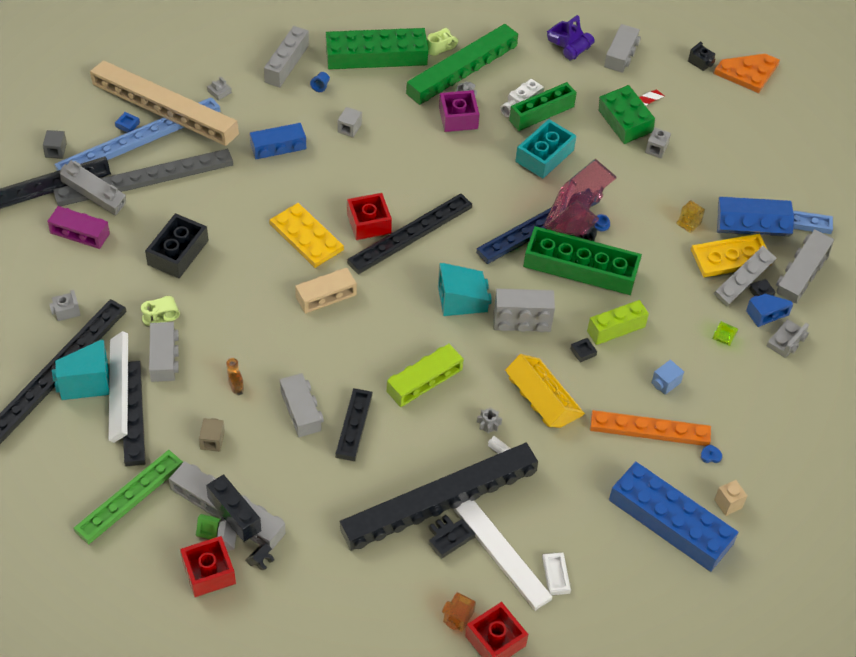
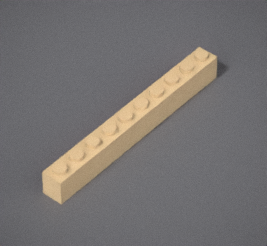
[90,60,239,146]

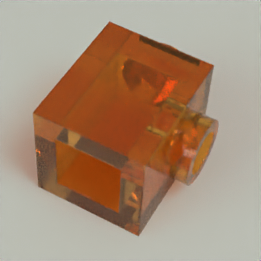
[442,592,476,632]

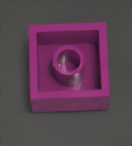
[439,90,480,132]

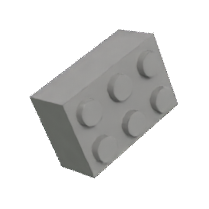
[493,289,555,332]

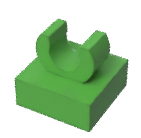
[196,514,221,539]

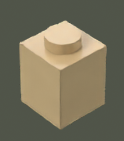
[714,480,748,516]

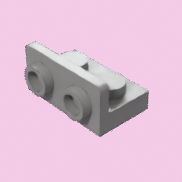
[767,319,809,358]

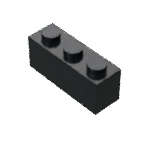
[206,474,261,542]

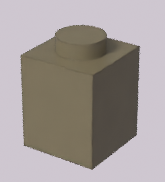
[199,418,225,452]

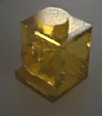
[676,200,705,233]

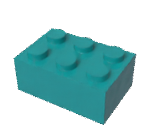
[515,119,577,179]

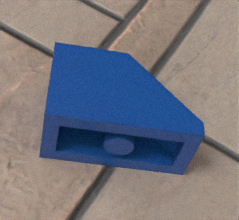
[746,294,793,327]

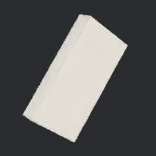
[542,552,571,595]

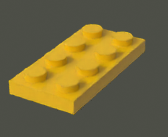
[269,203,344,268]
[691,234,772,278]

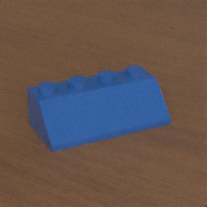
[717,197,794,237]

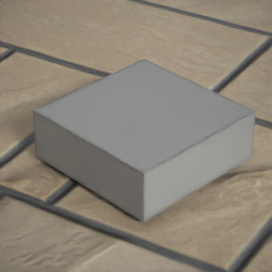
[217,521,236,550]

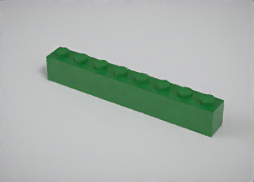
[406,24,518,105]

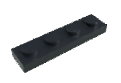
[335,388,373,461]

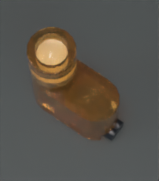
[226,358,244,395]

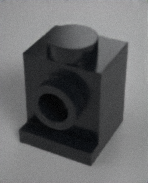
[688,41,716,71]

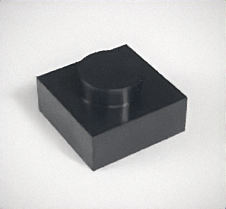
[749,279,776,296]
[570,338,597,362]

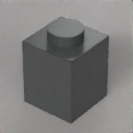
[43,130,67,159]

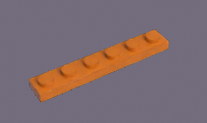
[590,410,711,446]

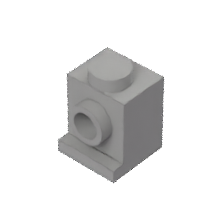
[49,290,81,321]

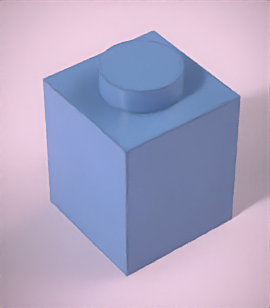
[651,359,684,395]

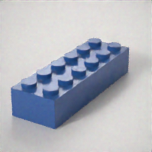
[609,461,739,572]

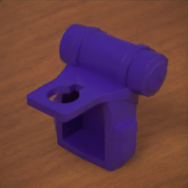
[547,15,595,61]

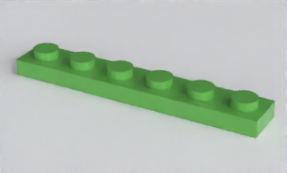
[74,450,183,545]

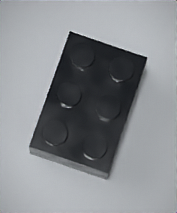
[145,213,209,279]

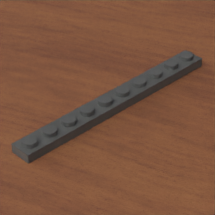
[53,148,233,207]

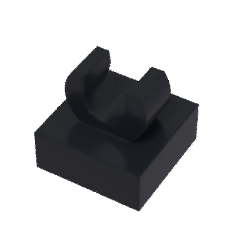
[245,542,274,570]

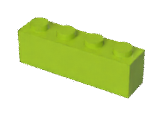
[386,343,464,407]

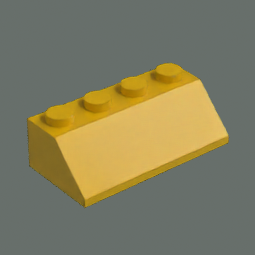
[505,354,585,428]

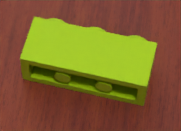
[587,300,649,345]

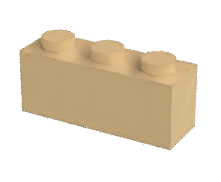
[295,268,357,314]

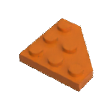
[714,53,780,93]

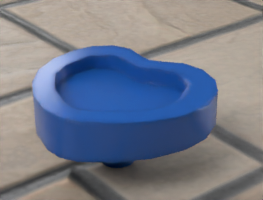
[701,445,722,463]

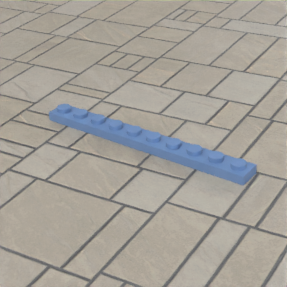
[55,97,221,171]

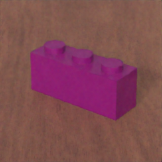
[47,206,110,249]

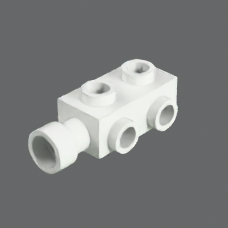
[500,79,544,117]

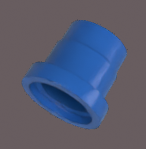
[310,72,330,92]

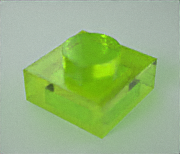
[712,321,738,346]

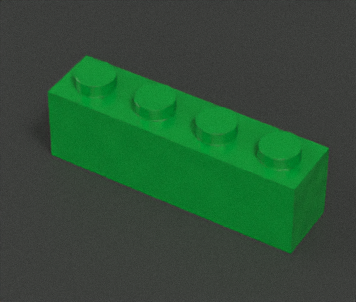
[509,82,577,131]

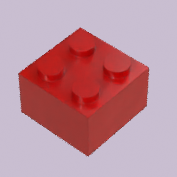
[347,193,392,240]
[180,536,236,598]
[465,601,529,657]

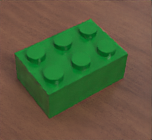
[598,85,655,144]

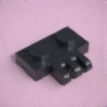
[428,515,475,559]

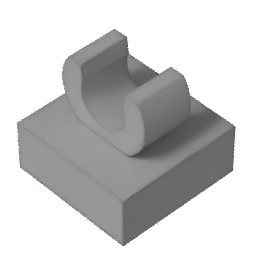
[207,77,232,100]

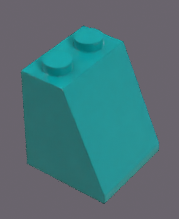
[438,263,492,316]
[52,340,109,400]

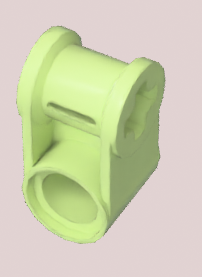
[427,28,458,56]
[141,296,180,326]

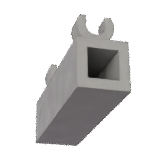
[60,160,126,216]

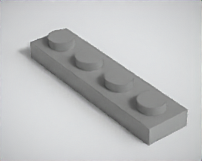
[714,246,776,306]

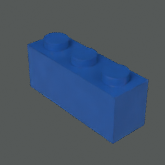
[250,122,307,160]

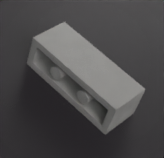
[604,24,641,73]
[149,322,179,382]
[280,373,324,438]

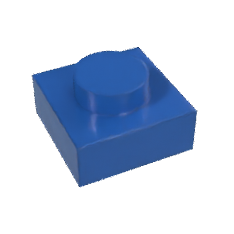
[115,112,140,133]

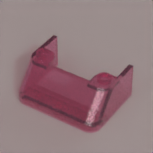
[544,158,617,236]

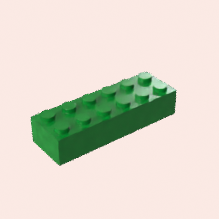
[326,28,428,70]
[523,226,642,295]

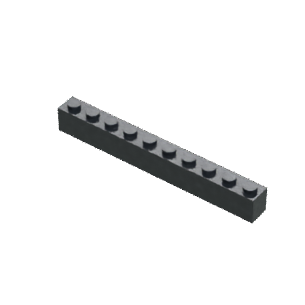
[339,442,538,551]

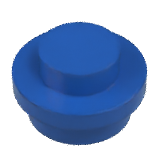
[592,214,610,231]

